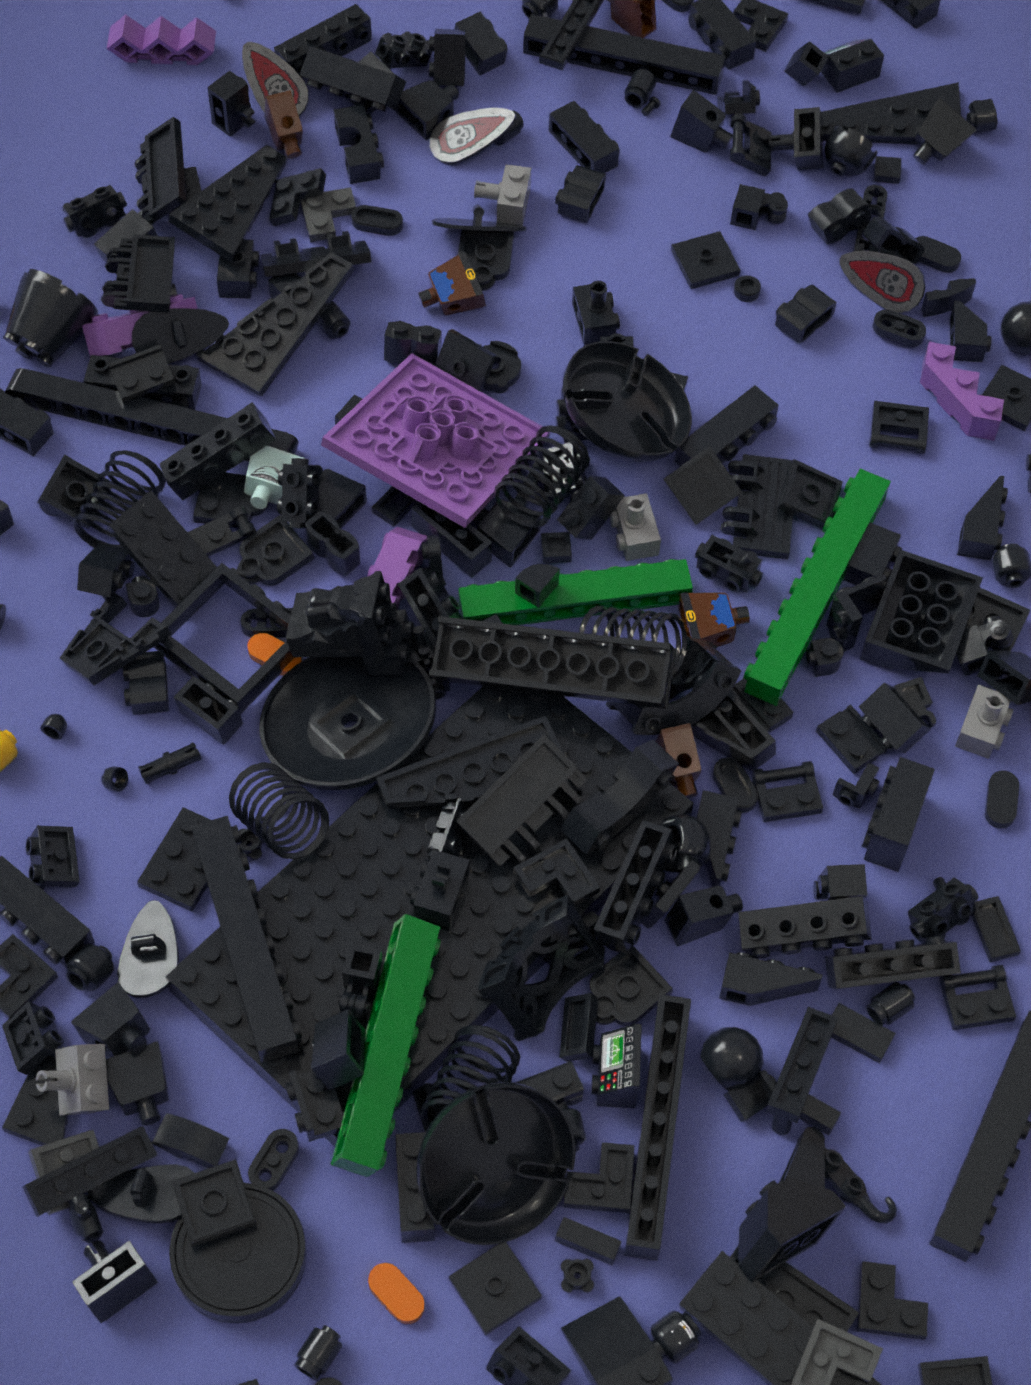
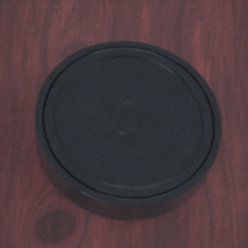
[169,1183,307,1323]

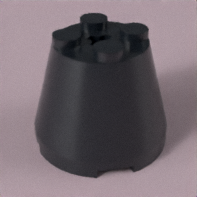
[3,269,98,367]

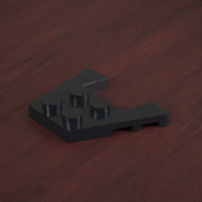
[60,593,172,686]

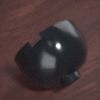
[824,126,878,176]

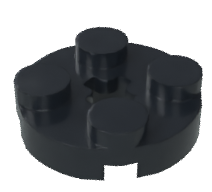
[479,341,521,394]

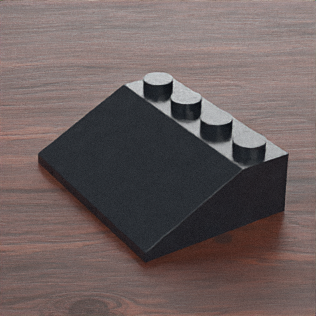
[860,549,983,673]

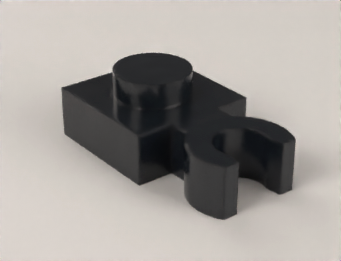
[894,677,936,728]

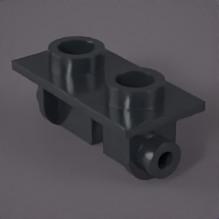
[427,798,468,859]

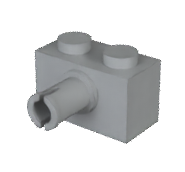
[474,164,531,225]
[609,493,661,561]
[955,685,1013,759]
[36,1044,109,1116]

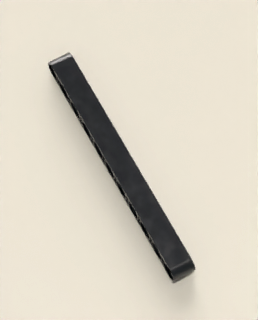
[5,368,299,461]

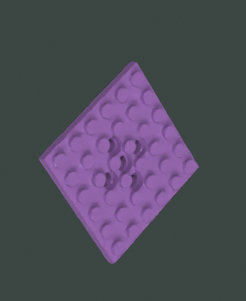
[321,353,550,528]

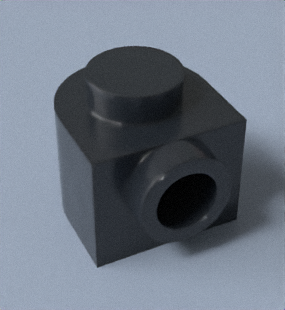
[966,99,997,133]
[126,576,160,617]
[806,638,844,677]

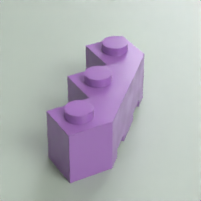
[107,14,216,65]
[82,294,197,356]
[920,342,1004,441]
[367,527,426,610]

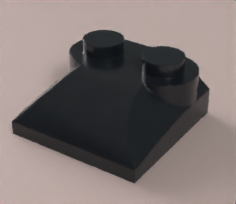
[37,454,113,529]

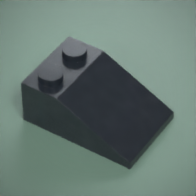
[561,1296,673,1385]

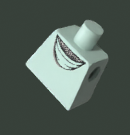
[244,446,305,509]

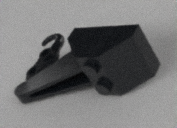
[738,1127,897,1282]

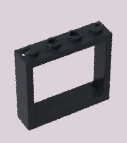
[153,563,295,715]

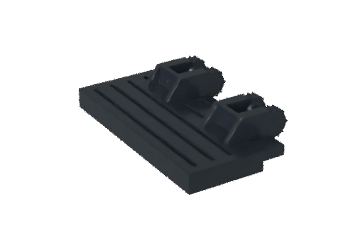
[135,116,186,224]
[260,231,372,277]
[101,234,175,313]
[721,454,793,560]
[456,735,587,867]

